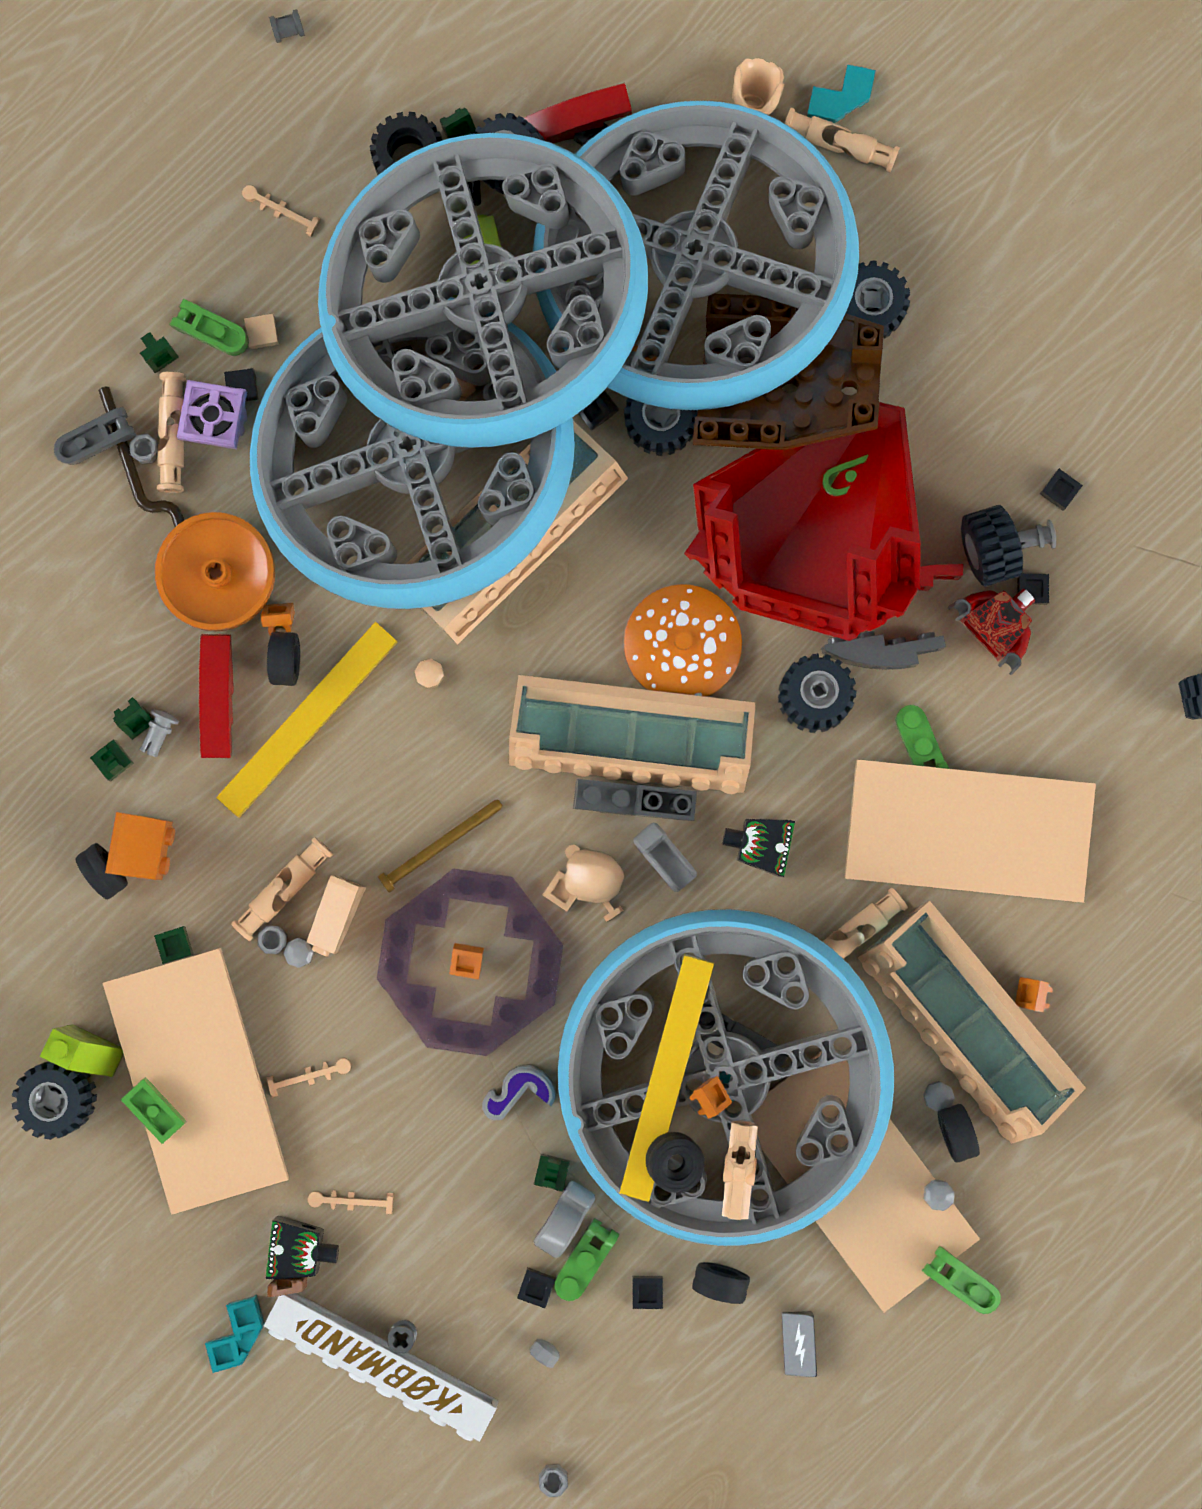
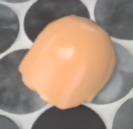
[732,58,784,115]
[564,849,624,903]

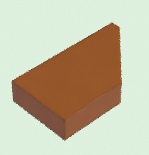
[267,1277,307,1297]

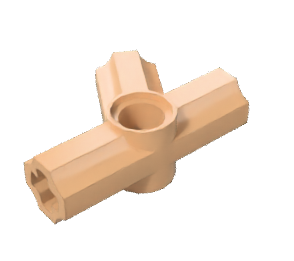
[722,1120,758,1220]

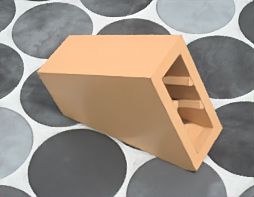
[307,875,366,957]

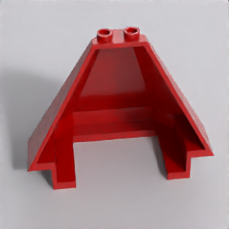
[684,402,921,641]

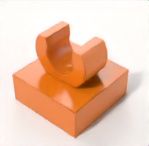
[261,603,295,636]
[449,943,484,980]
[1015,977,1053,1012]
[689,1075,732,1119]

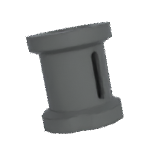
[269,9,305,43]
[387,1320,417,1353]

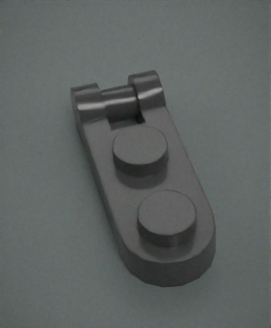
[54,407,136,465]

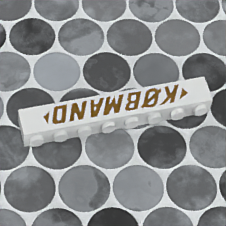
[264,1293,498,1442]

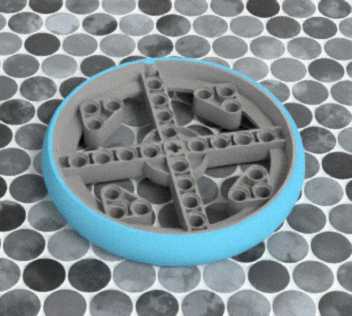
[533,101,859,410]
[318,133,648,448]
[250,297,575,609]
[558,909,894,1246]

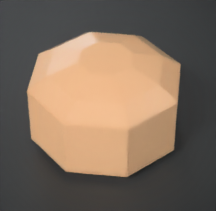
[415,659,445,689]

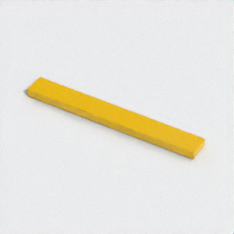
[216,621,398,818]
[619,954,715,1202]

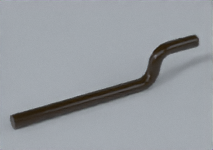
[98,386,184,527]

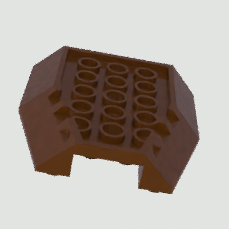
[692,293,884,450]

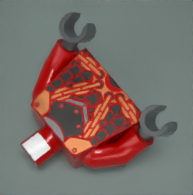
[948,589,1035,675]

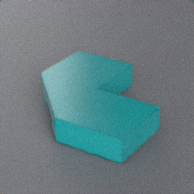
[807,65,876,123]
[205,1295,265,1373]

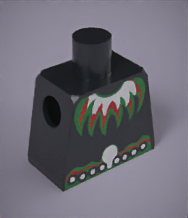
[722,819,795,877]
[266,1216,339,1279]

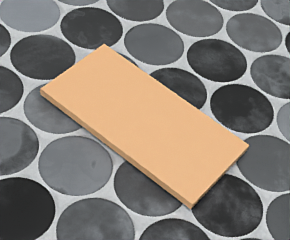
[844,760,1096,903]
[103,948,289,1215]
[751,1045,980,1313]

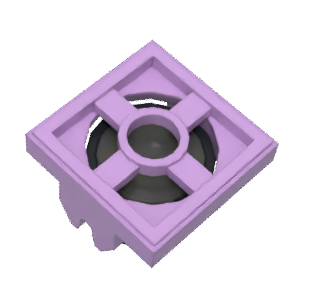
[177,380,247,449]

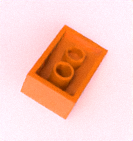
[105,812,175,880]

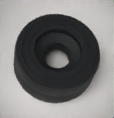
[267,632,300,686]
[75,843,128,900]
[938,1104,980,1163]
[646,1132,705,1193]
[692,1262,750,1304]

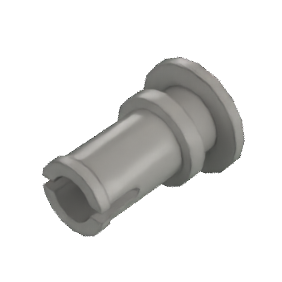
[1018,519,1056,549]
[140,709,179,757]

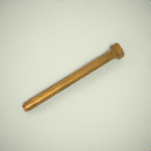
[378,799,503,893]

